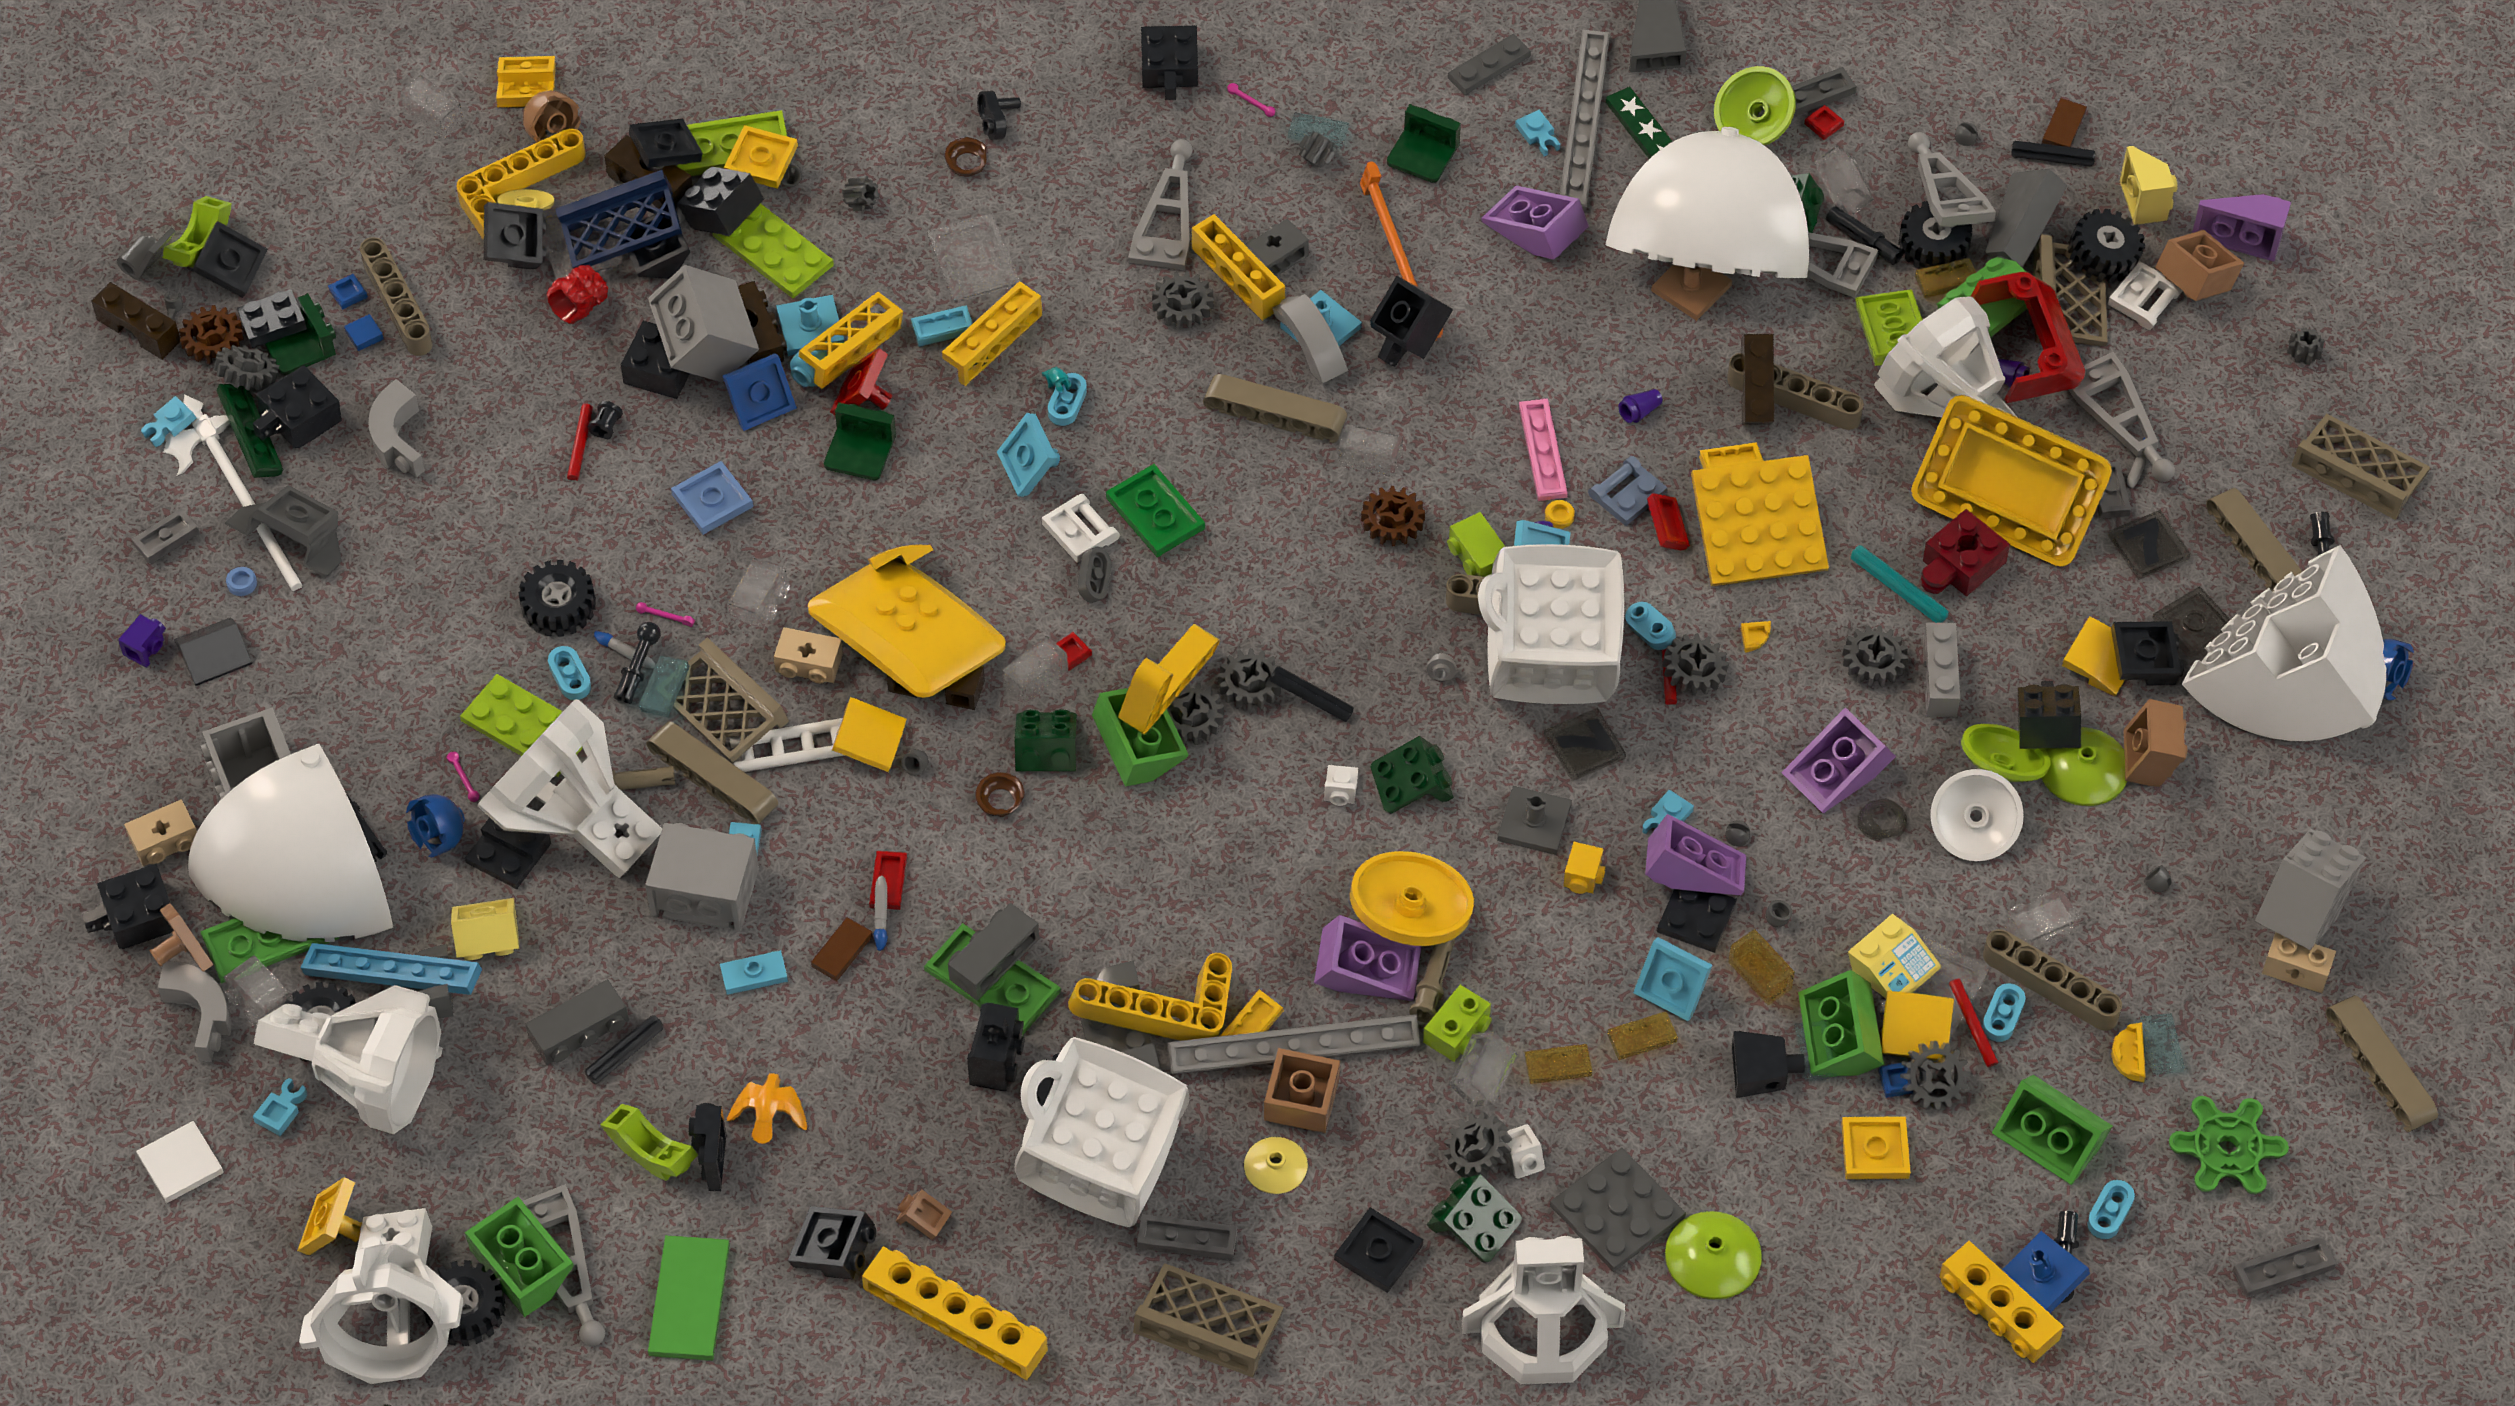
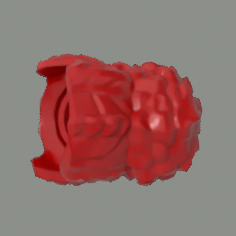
[547,265,608,324]

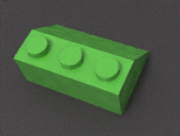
[1937,257,2027,337]
[1092,688,1188,787]
[1798,970,1884,1076]
[1992,1075,2113,1185]
[465,1197,574,1317]

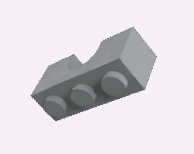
[1922,622,1960,717]

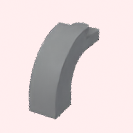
[1272,294,1348,383]
[368,379,425,478]
[158,961,231,1062]

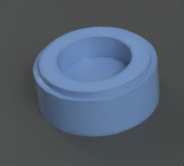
[226,567,257,596]

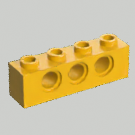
[1192,214,1285,321]
[1939,1240,2064,1363]

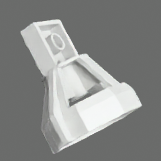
[1874,297,2017,417]
[478,699,662,878]
[254,985,443,1134]
[299,1208,464,1384]
[1462,1236,1625,1384]

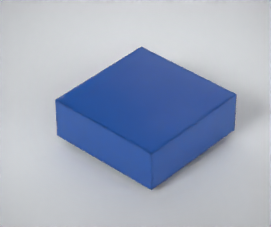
[328,273,368,310]
[344,314,384,351]
[1878,1061,1913,1098]

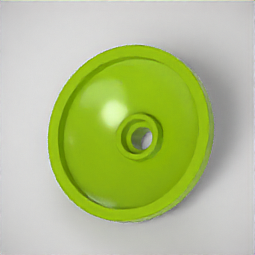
[1714,66,1796,146]
[1961,724,2050,783]
[2041,727,2128,806]
[1665,1211,1762,1299]

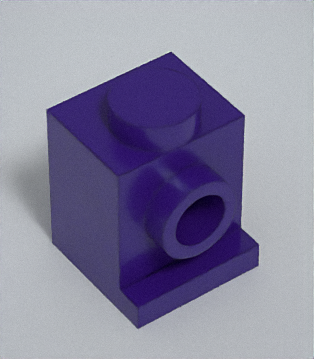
[118,614,166,668]

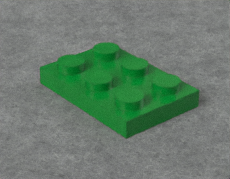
[1106,464,1205,557]

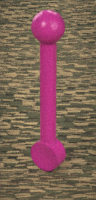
[1227,83,1275,117]
[636,602,695,627]
[447,752,480,802]

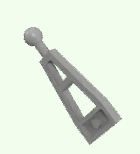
[1908,132,1996,227]
[1128,139,1193,270]
[1807,232,1878,298]
[2069,352,2175,482]
[523,1184,605,1346]

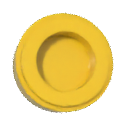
[1545,500,1575,529]

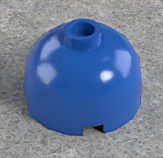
[2383,639,2414,700]
[406,794,465,858]

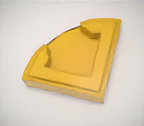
[1740,621,1771,653]

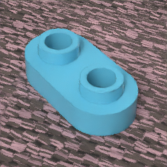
[1048,373,1087,426]
[1625,602,1676,650]
[548,646,591,700]
[1982,983,2026,1042]
[2087,1180,2135,1239]

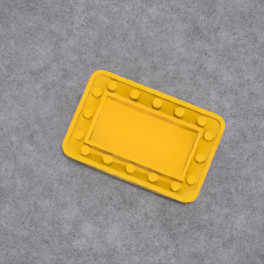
[1911,395,2112,567]
[808,557,1006,698]

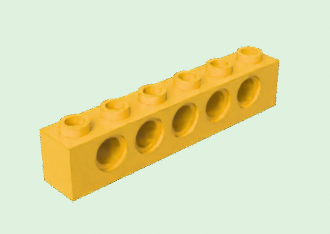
[862,1246,1048,1380]

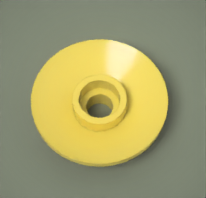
[497,189,554,211]
[1244,1137,1308,1194]

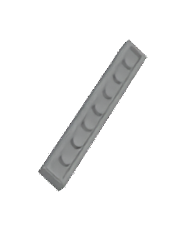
[1560,30,1610,212]
[1167,1014,1420,1075]

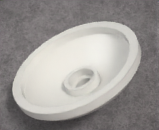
[1930,769,2024,861]

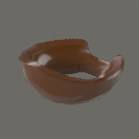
[945,137,987,177]
[975,772,1025,817]

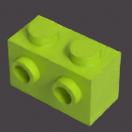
[1447,512,1506,577]
[1423,984,1492,1062]

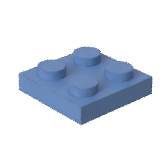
[671,461,753,535]

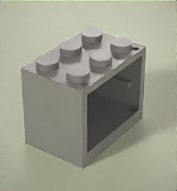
[648,265,759,382]
[200,708,291,801]
[645,823,759,931]
[2255,829,2366,950]

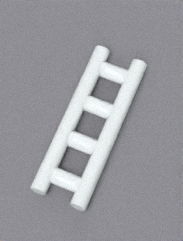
[729,718,845,772]

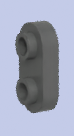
[1078,546,1112,603]

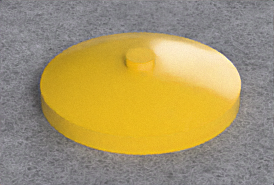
[1350,851,1474,946]

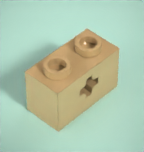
[774,627,843,684]
[124,799,197,866]
[2262,932,2336,993]

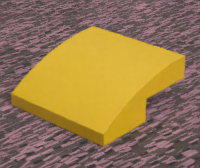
[496,56,555,107]
[868,544,933,570]
[2062,616,2125,696]
[832,697,907,772]
[1881,991,1954,1061]

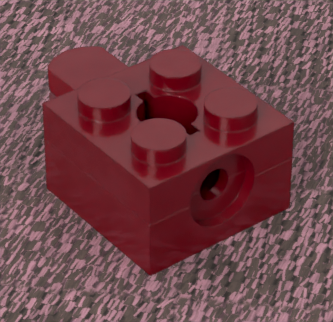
[1920,509,2010,597]

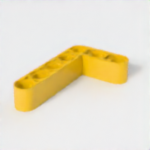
[456,129,586,240]
[1118,624,1220,734]
[1068,953,1232,1041]

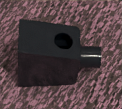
[1731,1031,1805,1098]

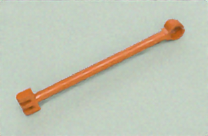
[1360,161,1443,341]

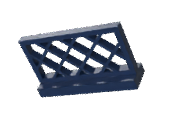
[555,170,682,269]

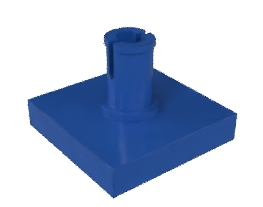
[723,354,797,431]
[2002,1231,2090,1313]

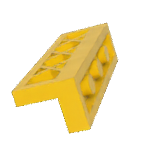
[942,281,1042,386]
[798,292,903,389]

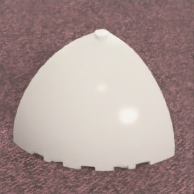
[1606,127,1809,278]
[2182,545,2386,741]
[188,744,393,942]

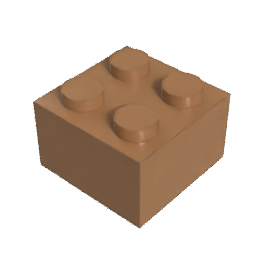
[2155,230,2244,301]
[2124,699,2188,787]
[1264,1048,1340,1133]

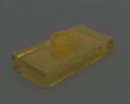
[1915,258,1976,298]
[1607,1011,1678,1060]
[1524,1044,1592,1084]

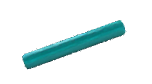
[1851,545,1949,623]

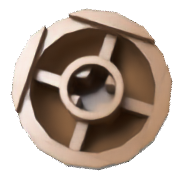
[523,90,581,143]

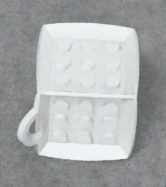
[1478,544,1624,704]
[1015,1037,1189,1227]

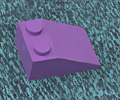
[1481,186,1589,259]
[2192,194,2291,261]
[1782,707,1896,813]
[1645,814,1746,896]
[1314,915,1421,1001]

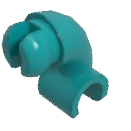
[1042,366,1071,392]

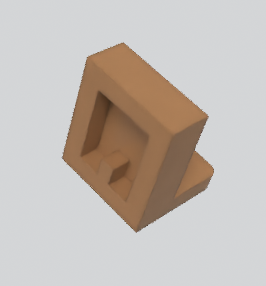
[895,1189,952,1240]

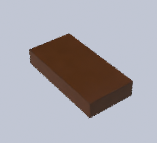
[2042,98,2087,147]
[811,917,873,982]

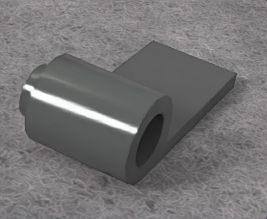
[117,227,175,280]

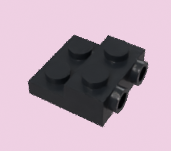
[483,202,546,269]
[2111,621,2184,686]
[465,817,551,889]
[689,1103,727,1192]
[788,1206,876,1280]

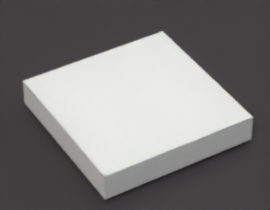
[136,1121,224,1204]

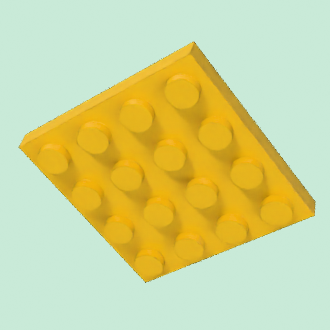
[1691,455,1829,586]

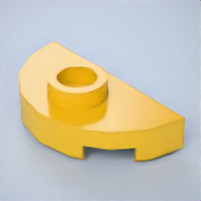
[2111,1022,2146,1083]

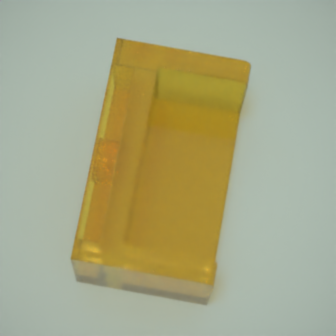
[1728,929,1795,1005]

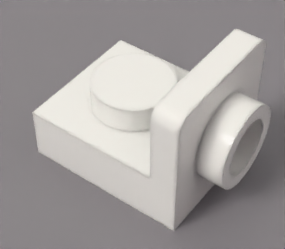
[1324,765,1358,806]
[1506,1124,1545,1179]

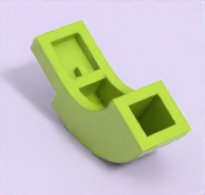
[162,196,232,268]
[600,1104,698,1181]

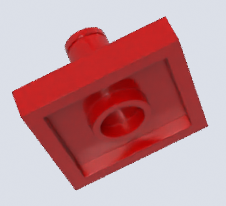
[830,348,893,415]

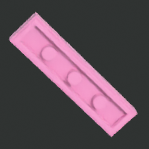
[1519,399,1568,501]

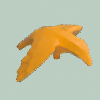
[727,1073,807,1144]

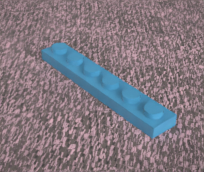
[300,943,482,995]

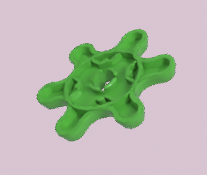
[2169,1096,2289,1195]

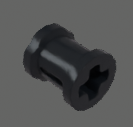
[588,401,623,440]

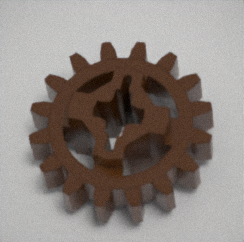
[179,305,244,364]
[1361,486,1425,546]

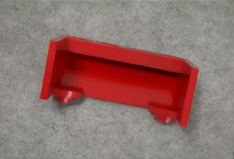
[1970,272,2085,404]

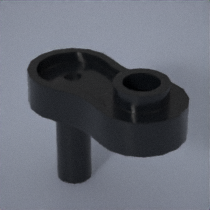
[977,90,1021,140]

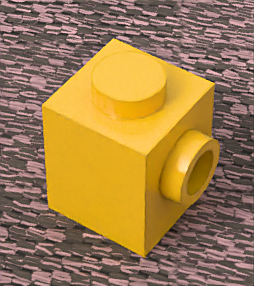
[1563,842,1606,894]

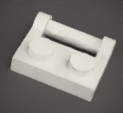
[2108,261,2183,330]
[1042,494,1120,563]

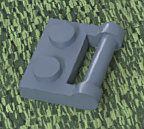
[1588,456,1667,526]

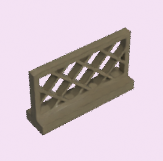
[2033,234,2108,346]
[2291,413,2430,520]
[656,637,789,763]
[1133,1263,1284,1378]

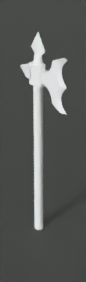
[163,394,302,591]

